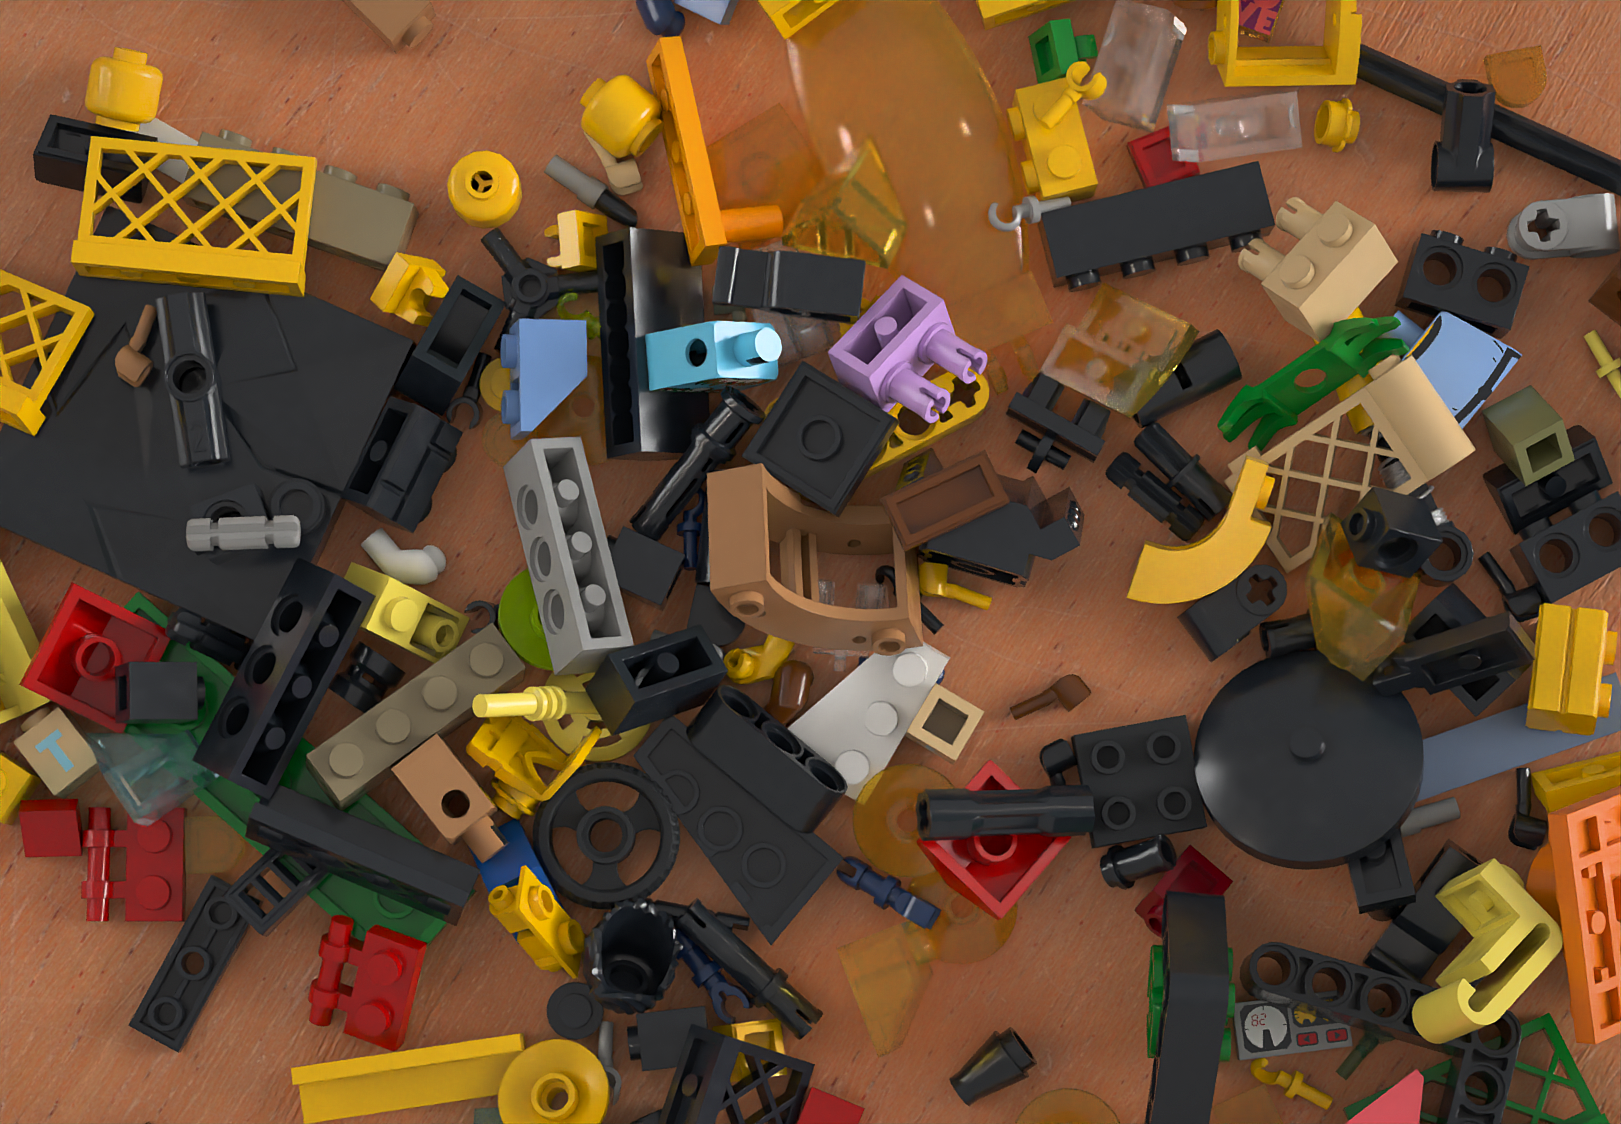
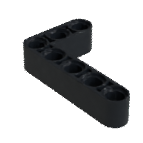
[1144,890,1229,1124]
[1240,942,1522,1124]

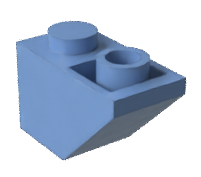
[500,319,587,440]

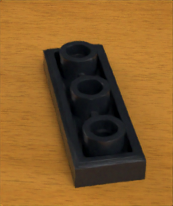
[128,875,263,1053]

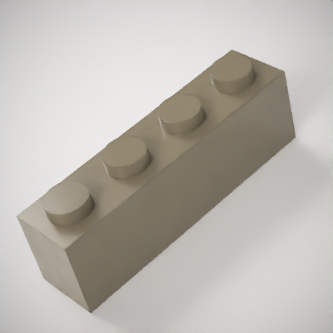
[182,129,419,272]
[306,623,526,811]

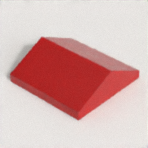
[19,582,170,734]
[916,760,1072,921]

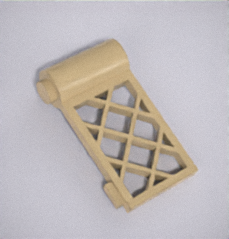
[1224,354,1476,573]

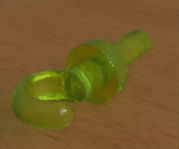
[557,293,600,340]

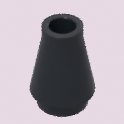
[949,1027,1037,1106]

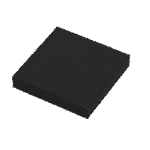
[742,360,900,518]

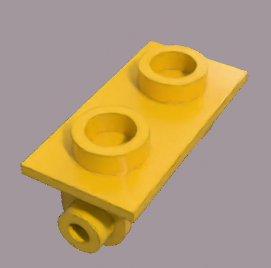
[488,865,585,979]

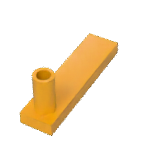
[646,36,783,266]

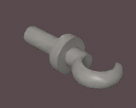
[988,195,1071,232]

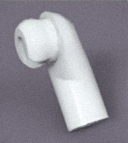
[361,528,446,585]

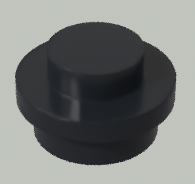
[547,982,604,1040]

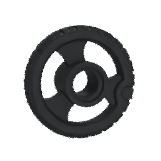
[533,762,680,910]

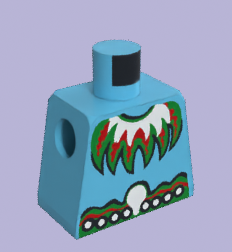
[645,321,782,393]

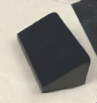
[33,114,158,204]
[1483,425,1613,535]

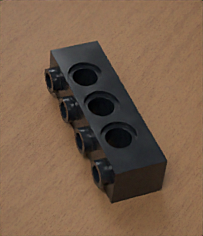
[192,557,376,800]

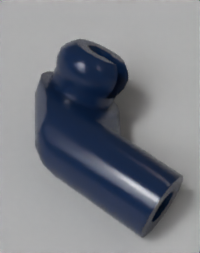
[636,0,685,37]

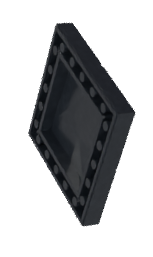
[0,205,417,641]

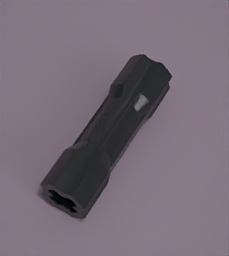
[916,785,1095,841]

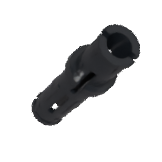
[674,898,823,1040]

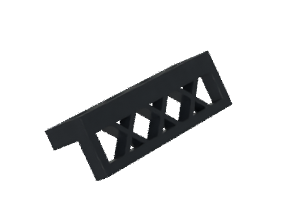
[245,784,480,926]

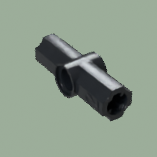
[155,292,231,469]

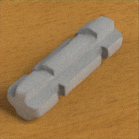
[186,515,301,551]

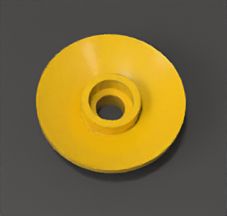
[498,1039,610,1124]

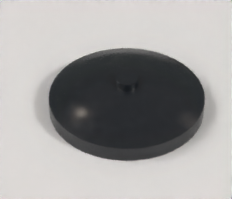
[1194,650,1424,870]

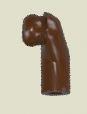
[763,660,814,726]

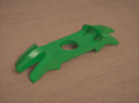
[1217,316,1410,452]

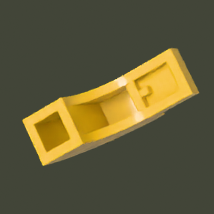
[1127,455,1275,604]

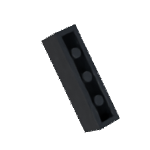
[1038,161,1275,292]

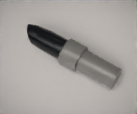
[544,155,638,228]
[1399,797,1460,838]

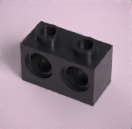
[1395,230,1530,339]
[1509,490,1621,604]

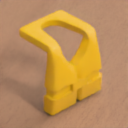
[466,716,602,802]

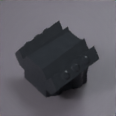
[894,448,1085,587]

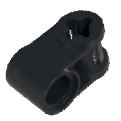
[1177,565,1287,662]

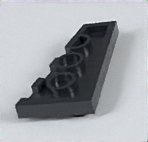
[633,715,844,945]

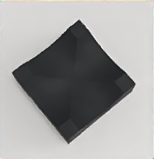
[1071,715,1207,849]

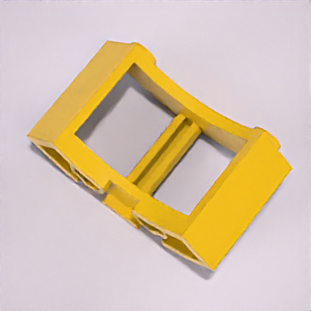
[1208,0,1362,87]

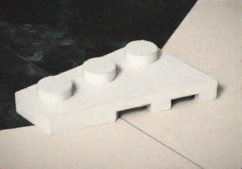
[787,642,950,805]

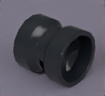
[328,641,406,713]

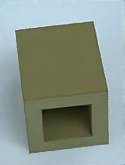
[1482,385,1575,486]

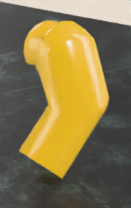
[723,634,795,685]

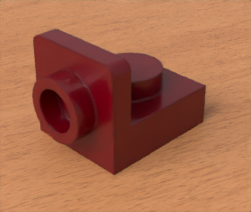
[1135,845,1233,938]

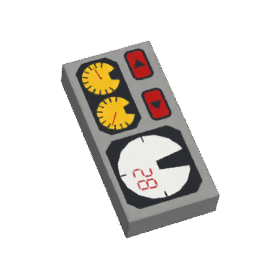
[1232,990,1353,1060]

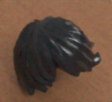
[582,897,683,1015]

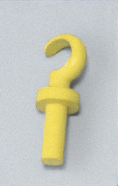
[1583,329,1621,399]

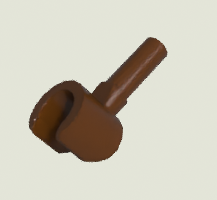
[1010,674,1091,720]

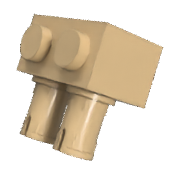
[1238,197,1398,342]

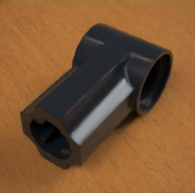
[1431,79,1496,193]

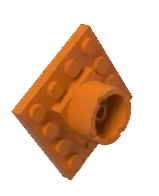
[1526,785,1621,1044]

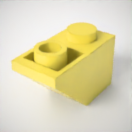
[344,562,470,664]

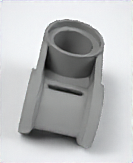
[1506,193,1620,260]

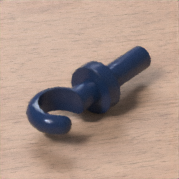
[676,488,705,571]

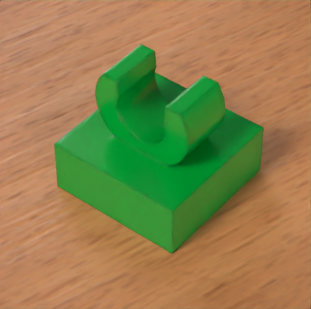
[1028,18,1099,84]

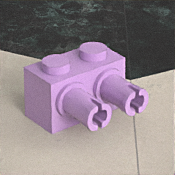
[828,275,987,423]

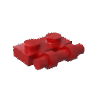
[81,807,187,922]
[308,915,427,1052]

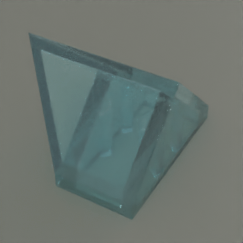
[85,729,220,826]

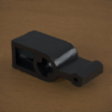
[712,246,866,324]
[1363,839,1483,983]

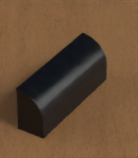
[595,227,710,461]

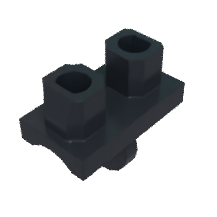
[1006,372,1111,473]

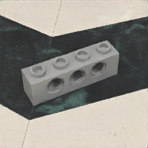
[503,437,634,676]

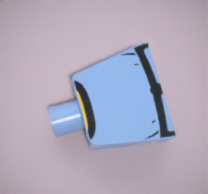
[1378,310,1522,429]

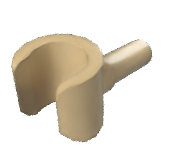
[584,132,643,196]

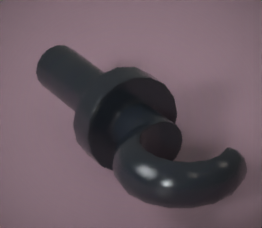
[875,565,944,635]

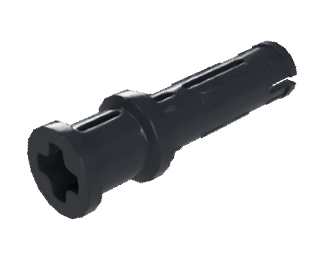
[629,386,766,542]

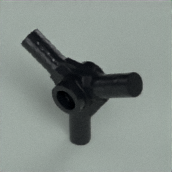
[481,228,598,353]

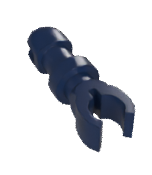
[836,856,941,930]
[676,929,753,1024]

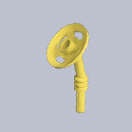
[472,671,651,762]

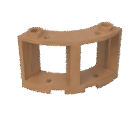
[707,463,923,656]

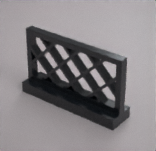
[658,1024,815,1124]

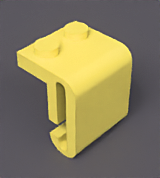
[1412,858,1563,1044]

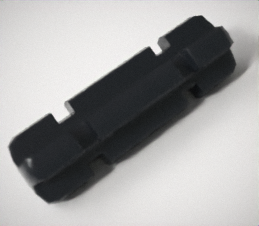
[1105,452,1205,541]
[165,608,254,671]

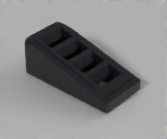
[222,848,330,937]

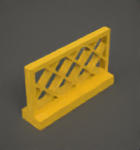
[71,136,317,297]
[0,269,95,437]

